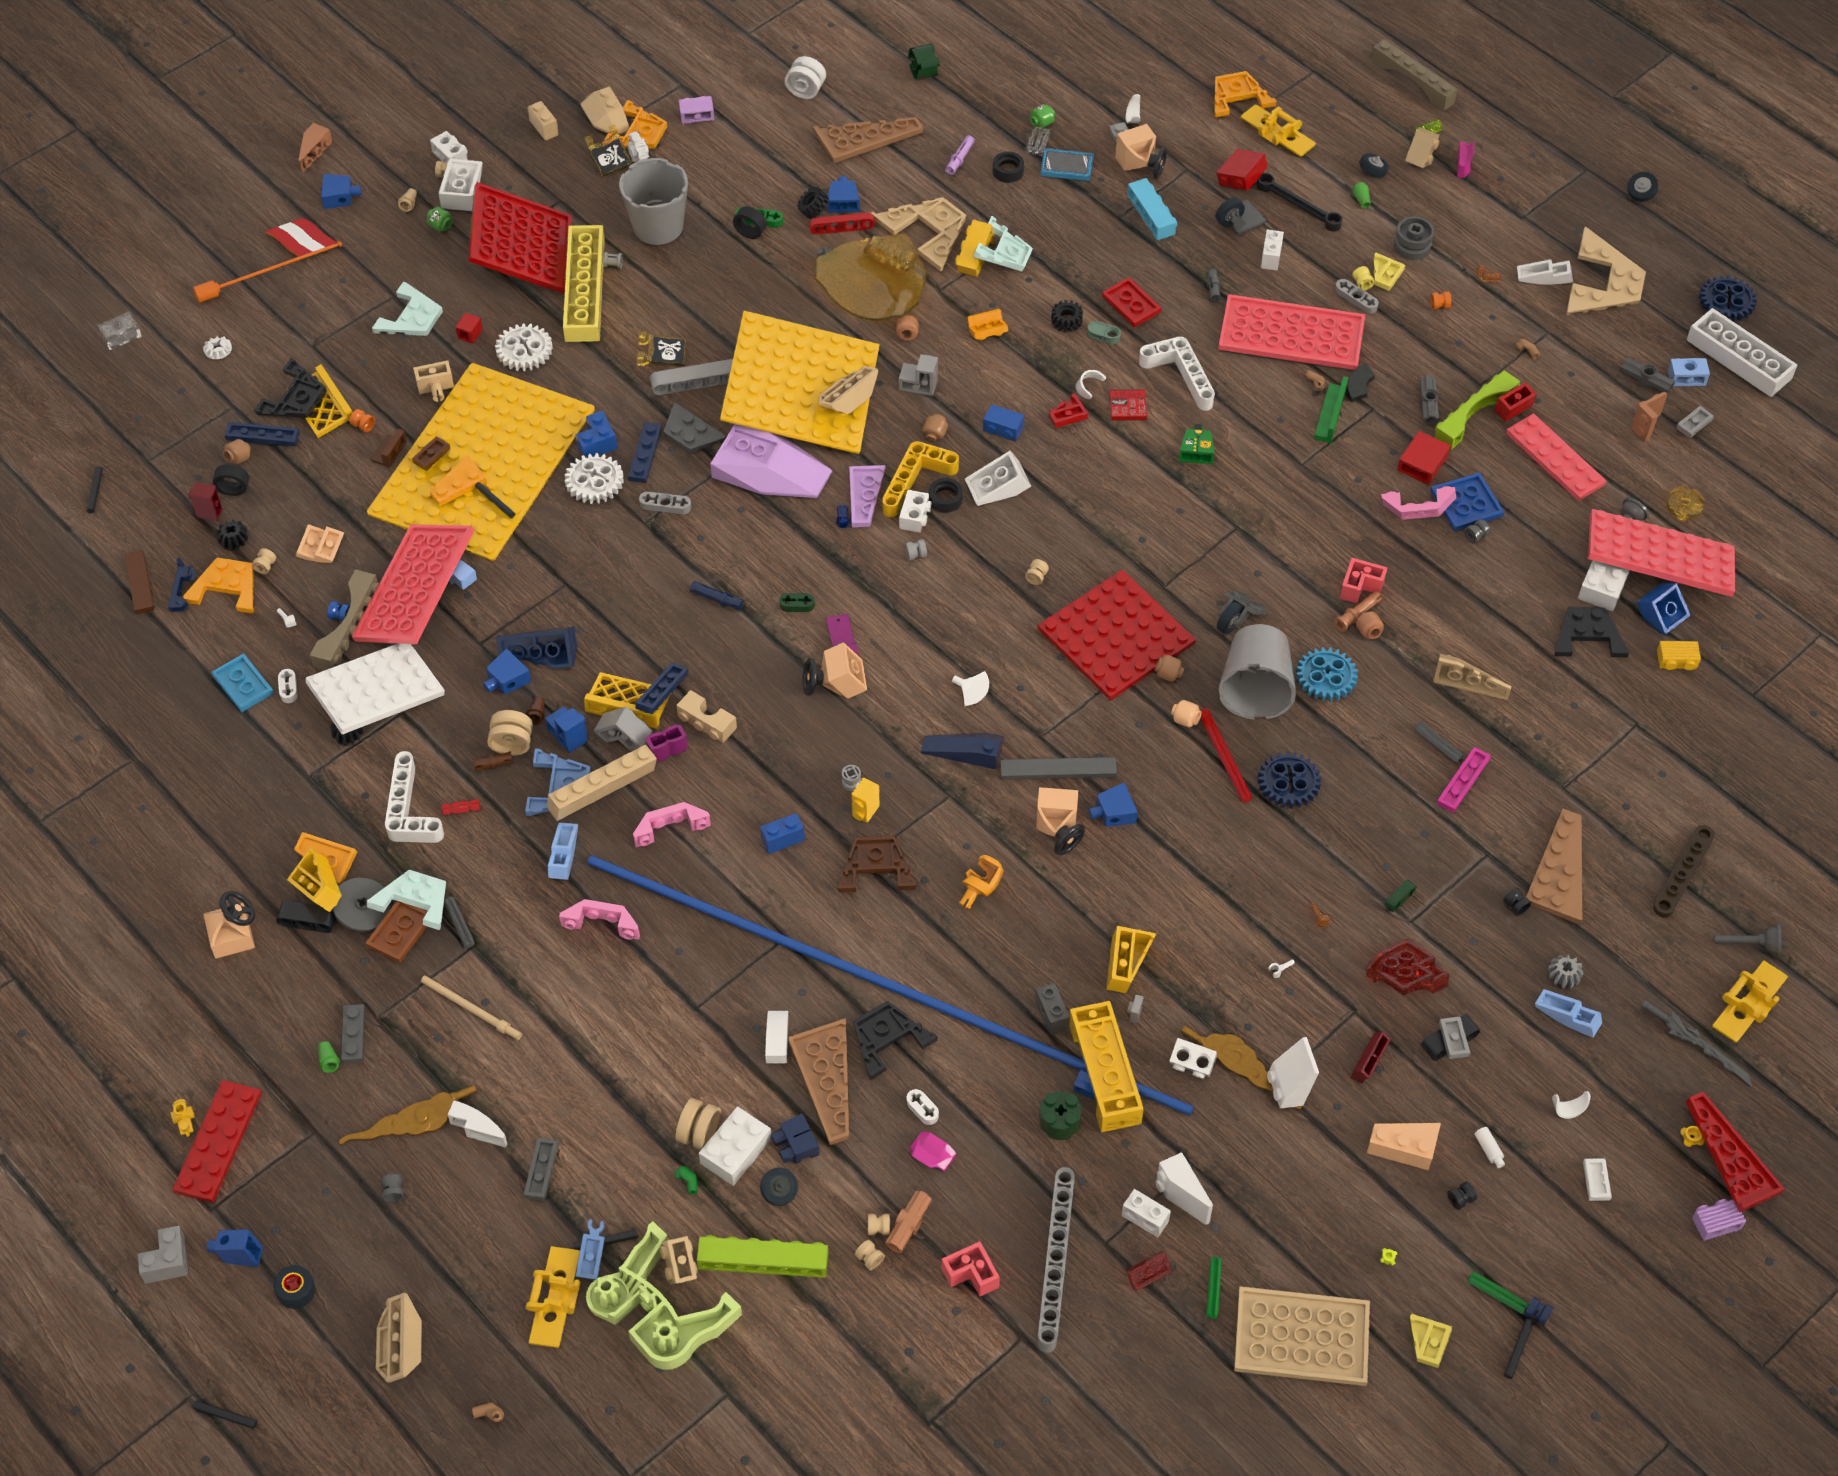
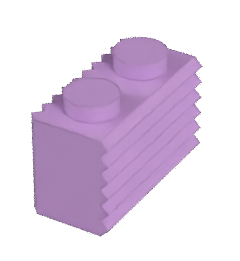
[679,96,714,124]
[1692,1199,1746,1241]

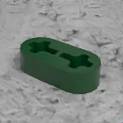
[779,593,815,612]
[1385,880,1417,912]

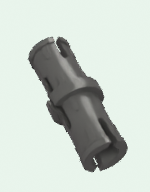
[1207,269,1221,302]

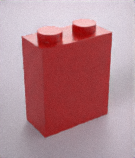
[1216,149,1268,191]
[1397,431,1451,485]

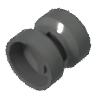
[1464,519,1490,543]
[381,1174,404,1203]

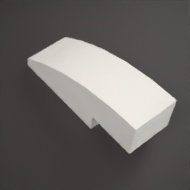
[1517,259,1573,285]
[765,1011,788,1063]
[448,1100,507,1147]

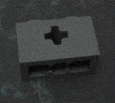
[1035,983,1070,1034]

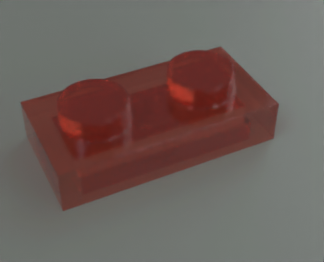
[1125,1251,1173,1291]

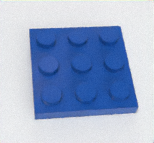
[1430,472,1504,531]

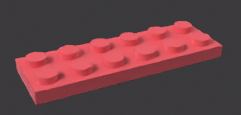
[1506,413,1606,501]

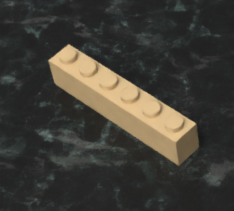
[546,744,657,821]

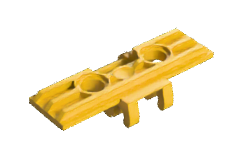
[1240,104,1316,157]
[1712,961,1788,1043]
[525,1246,580,1348]

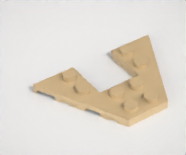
[871,197,966,272]
[1566,227,1646,316]

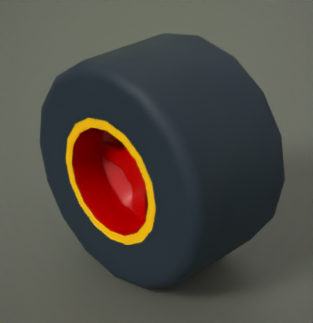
[273,1265,316,1309]

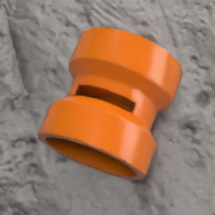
[1430,291,1451,310]
[350,409,375,432]

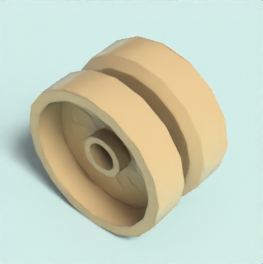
[487,710,533,756]
[675,1098,721,1149]

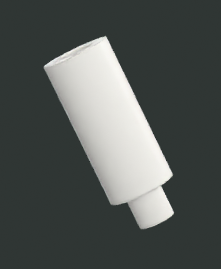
[1474,1127,1505,1168]

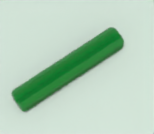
[1206,1257,1222,1319]
[1468,1272,1529,1314]

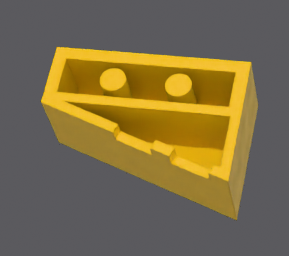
[955,220,995,277]
[287,847,342,912]
[1106,926,1156,993]

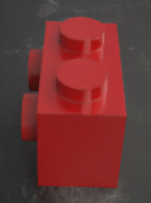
[1494,382,1537,422]

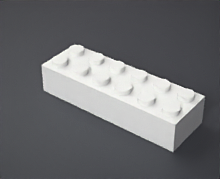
[1687,308,1797,397]

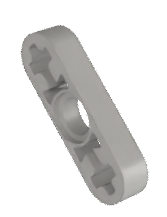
[1335,279,1379,314]
[639,492,692,514]

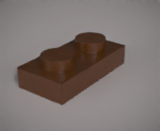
[412,436,450,471]

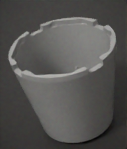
[619,158,688,245]
[1219,624,1296,719]

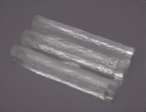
[1025,127,1050,156]

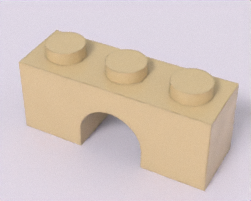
[676,690,737,743]

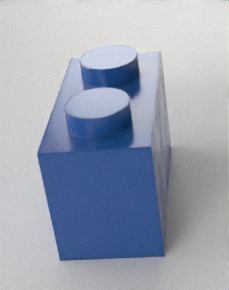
[983,404,1024,441]
[760,813,805,854]

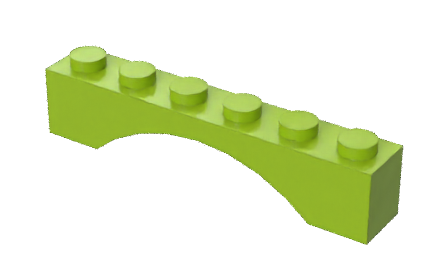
[1434,370,1521,450]

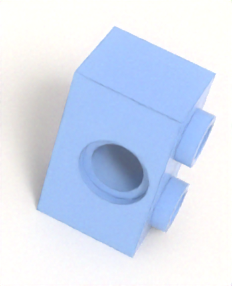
[1667,358,1710,386]

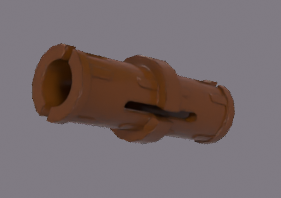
[472,751,513,772]

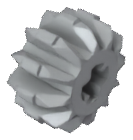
[1548,954,1583,989]

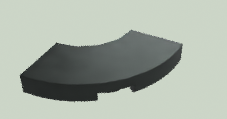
[1347,363,1375,402]

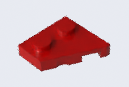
[1049,393,1088,428]

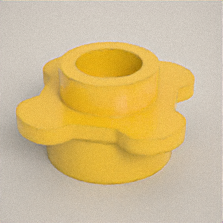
[1680,1126,1704,1147]

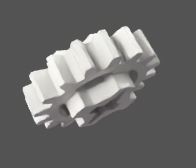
[627,131,649,162]

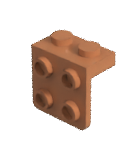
[1631,392,1668,442]

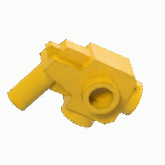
[170,1099,195,1137]

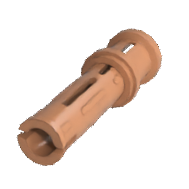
[1334,591,1382,632]

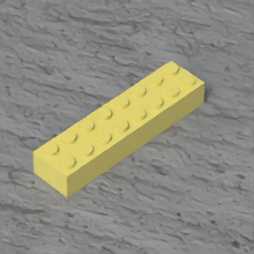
[563,225,605,342]

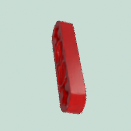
[809,213,875,235]

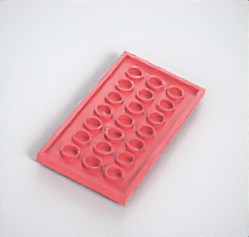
[1218,294,1366,370]
[1588,509,1735,597]
[352,524,474,644]

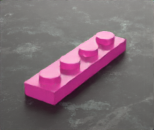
[1437,747,1491,813]

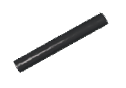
[87,466,103,513]
[475,482,515,519]
[573,1230,638,1250]
[1504,1318,1534,1379]
[193,1400,257,1429]

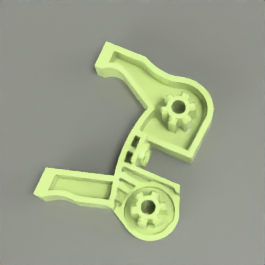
[586,1222,742,1370]

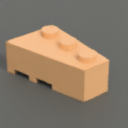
[1367,1123,1441,1170]

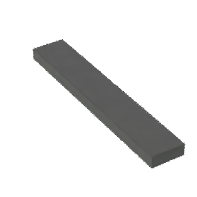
[1000,757,1117,779]

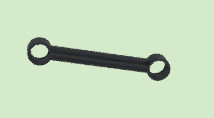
[1257,173,1342,231]

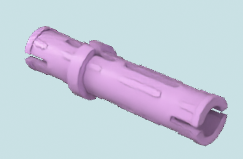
[945,135,975,175]

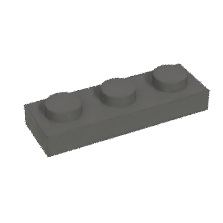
[341,1004,365,1064]
[524,1138,559,1201]

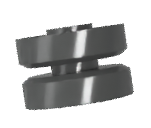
[1394,216,1434,260]

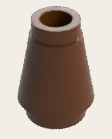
[526,696,545,724]

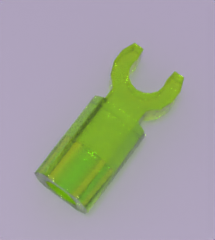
[1414,119,1442,136]

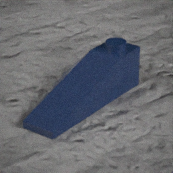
[496,626,577,669]
[921,732,1004,769]

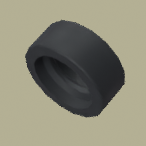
[992,151,1024,183]
[733,206,767,239]
[213,464,249,496]
[928,478,963,513]

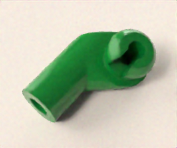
[674,1166,698,1195]

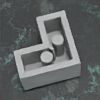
[899,354,938,396]
[594,707,652,751]
[138,1226,188,1284]

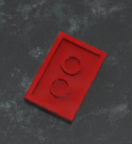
[1102,277,1161,328]

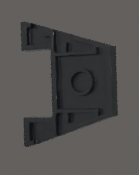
[254,358,327,418]
[1554,607,1629,658]
[853,1001,938,1080]

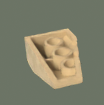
[1433,654,1512,700]

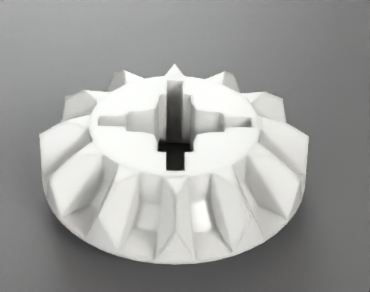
[203,336,232,359]

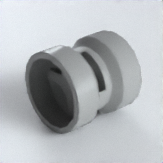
[905,539,927,561]
[841,765,861,791]

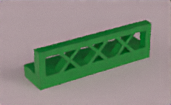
[1314,376,1348,443]

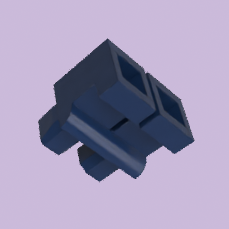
[771,1113,819,1164]

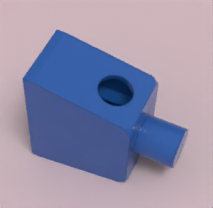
[321,174,362,209]
[827,176,860,213]
[483,649,531,694]
[1088,783,1138,827]
[207,1230,263,1267]

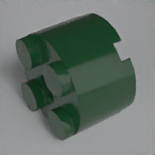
[908,43,940,80]
[1039,1091,1082,1140]

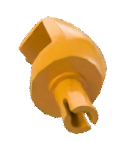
[959,855,1004,910]

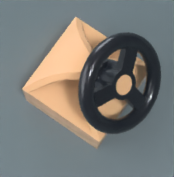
[1115,124,1167,179]
[803,642,867,699]
[1036,787,1085,855]
[203,891,255,959]

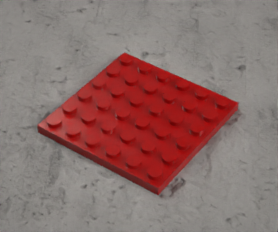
[468,182,572,294]
[1037,569,1196,701]

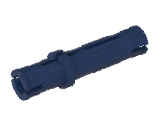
[690,581,744,611]

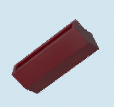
[1351,1031,1391,1084]

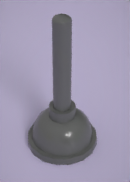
[1621,497,1649,521]
[1713,924,1782,956]

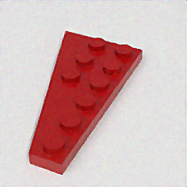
[1686,1092,1785,1213]

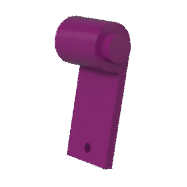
[826,614,859,656]

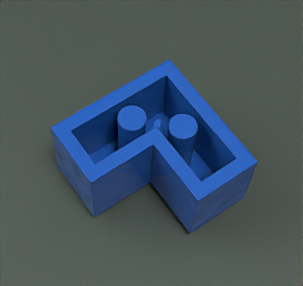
[576,410,617,458]
[545,706,588,753]

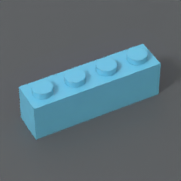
[1127,178,1177,240]

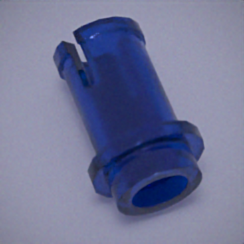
[836,505,850,528]

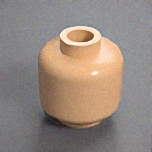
[1171,700,1201,728]

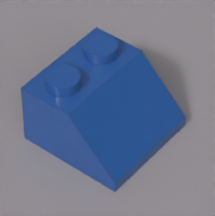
[1637,583,1691,634]

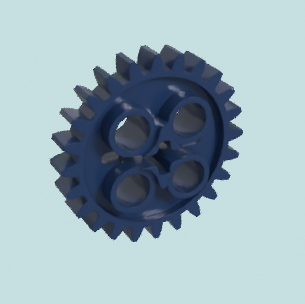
[1699,275,1757,322]
[1258,752,1321,809]

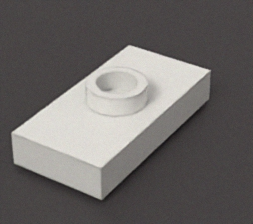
[1583,1159,1611,1201]

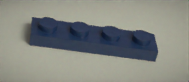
[224,422,300,447]
[628,422,662,483]
[635,663,688,715]

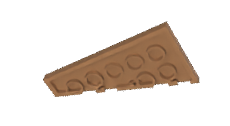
[813,117,923,163]
[1526,808,1582,925]
[788,1018,849,1145]

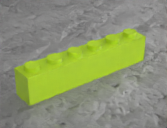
[697,1235,829,1278]

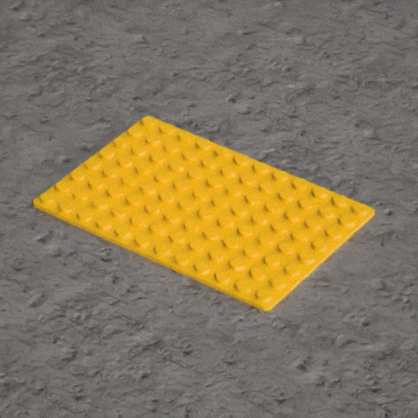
[367,363,595,561]

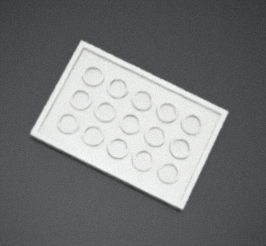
[306,644,445,734]

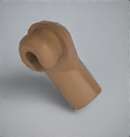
[1516,339,1541,359]
[1306,370,1326,391]
[472,1403,504,1422]

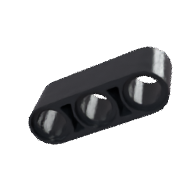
[276,901,336,933]
[1421,1014,1480,1061]

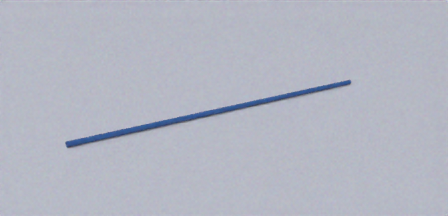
[588,855,1194,1116]

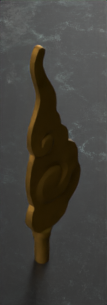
[1181,1025,1301,1110]
[339,1085,477,1145]

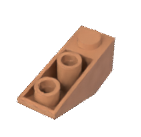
[298,123,332,172]

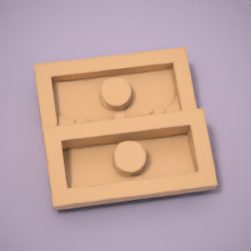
[296,525,344,563]

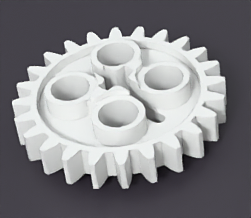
[495,323,553,371]
[565,453,624,504]

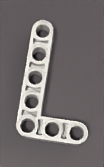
[1139,337,1215,411]
[385,751,444,843]

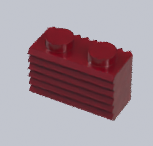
[189,482,223,521]

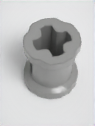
[603,252,623,268]

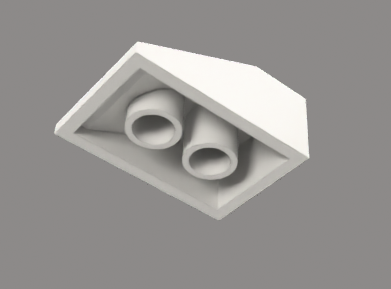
[439,159,482,211]
[965,451,1031,506]
[1267,1037,1319,1108]
[1155,1152,1213,1225]

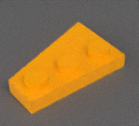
[430,455,487,507]
[294,832,357,885]

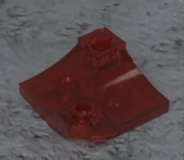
[1366,939,1449,995]

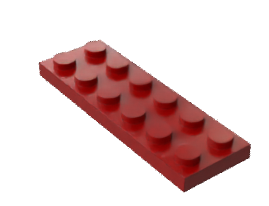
[172,1080,262,1203]

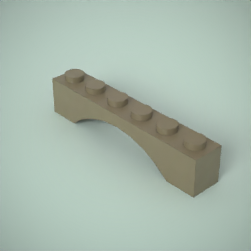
[1371,39,1457,112]
[310,569,379,670]

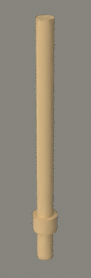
[421,975,522,1040]

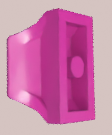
[1457,142,1474,178]
[910,1131,956,1172]

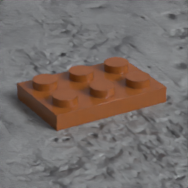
[365,901,428,963]

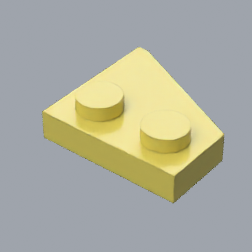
[1374,253,1405,291]
[1410,1314,1452,1368]

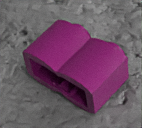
[645,725,688,762]

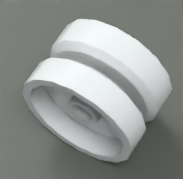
[785,56,826,99]

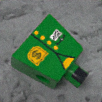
[1179,424,1214,465]

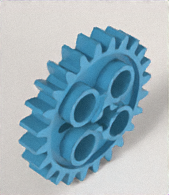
[1296,647,1358,702]

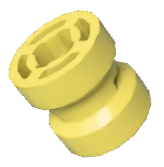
[1353,266,1374,291]

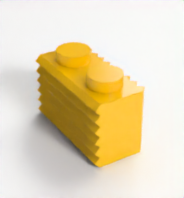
[1657,641,1701,670]
[852,778,880,823]

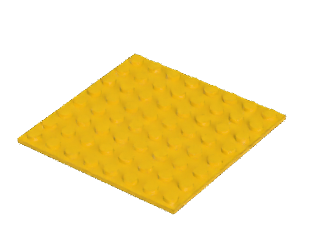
[720,311,880,454]

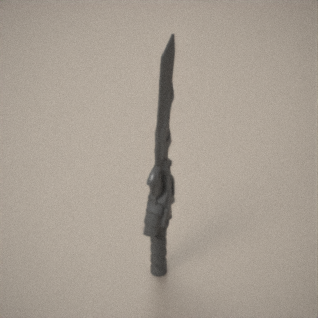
[1641,1000,1752,1087]

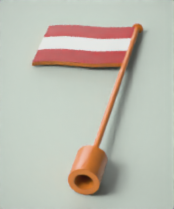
[192,218,342,303]

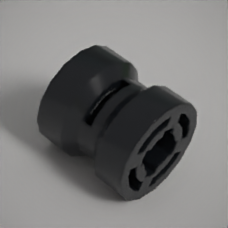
[1503,888,1532,916]
[1447,1181,1477,1210]

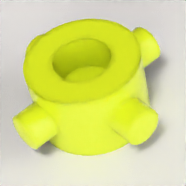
[1380,1248,1397,1265]

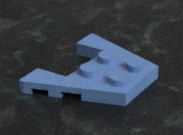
[525,748,591,816]

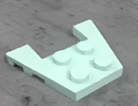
[973,216,1033,271]
[372,282,443,336]
[367,870,446,930]

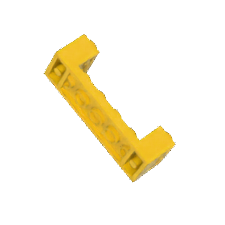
[1069,1001,1143,1133]

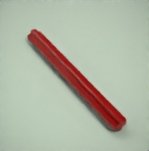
[1200,708,1252,803]

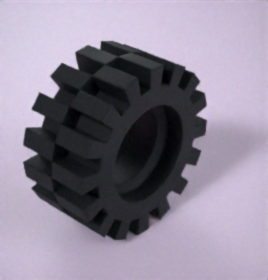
[797,186,829,219]
[1051,300,1083,332]

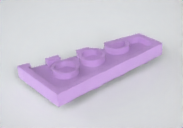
[849,465,885,527]

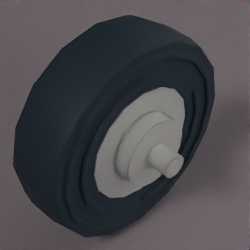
[1359,153,1389,177]
[1628,171,1659,202]

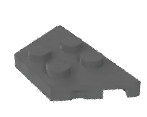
[664,403,726,454]

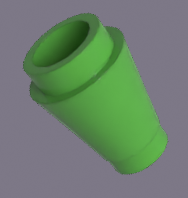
[1352,182,1371,208]
[318,1042,340,1073]

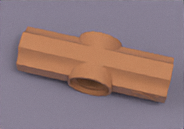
[885,1191,932,1253]

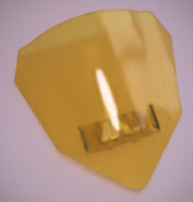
[814,234,927,321]

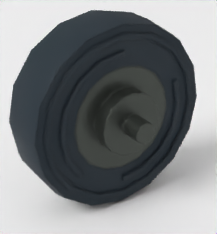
[760,1167,798,1206]

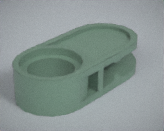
[1087,321,1121,344]

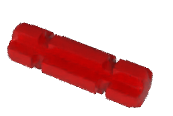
[441,799,480,815]

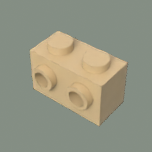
[660,1236,697,1284]

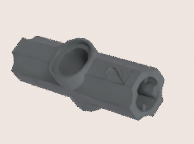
[1620,357,1675,394]
[1420,375,1439,426]

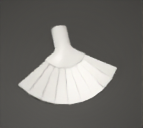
[952,671,989,706]

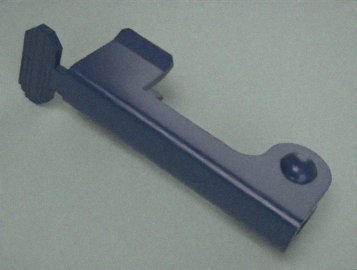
[168,557,196,612]

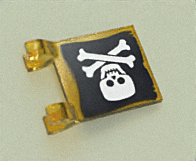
[584,125,632,177]
[637,331,686,366]

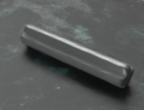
[1415,721,1463,763]
[444,897,475,948]

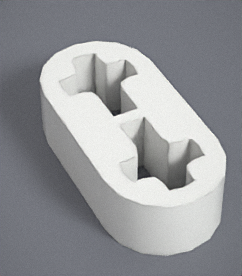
[278,669,298,703]
[907,1089,939,1125]

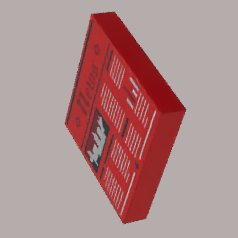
[1109,389,1147,420]

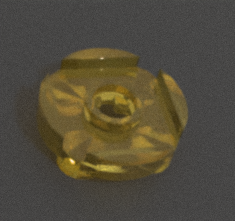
[1666,486,1704,521]

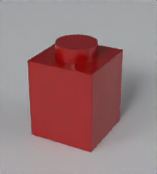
[455,313,483,344]

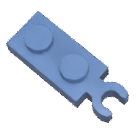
[576,1219,605,1281]

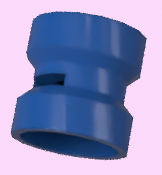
[327,601,350,622]

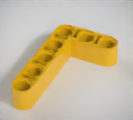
[882,441,959,518]

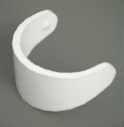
[1125,94,1140,124]
[1076,370,1106,399]
[1552,1091,1590,1119]

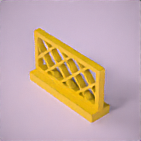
[287,364,353,438]
[584,672,672,729]

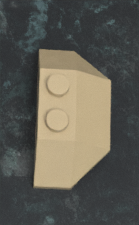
[580,87,630,136]
[818,366,878,414]
[376,1293,422,1383]

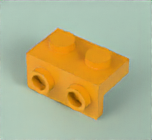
[967,309,1008,340]

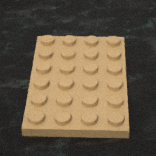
[1234,1286,1370,1386]

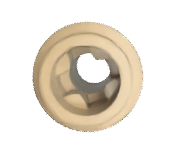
[398,188,417,212]

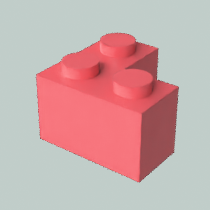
[1340,558,1388,604]
[941,1242,1000,1296]

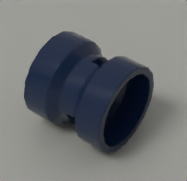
[1524,1297,1554,1326]

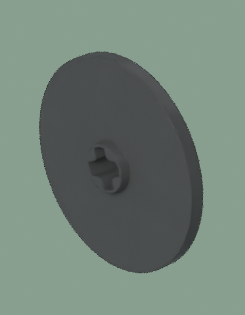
[332,878,392,932]

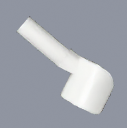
[277,608,297,628]
[1269,959,1295,978]

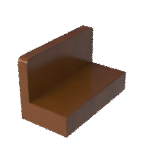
[371,429,407,468]

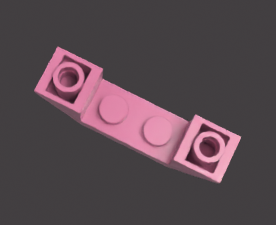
[1381,486,1456,520]
[633,802,711,847]
[559,899,640,940]

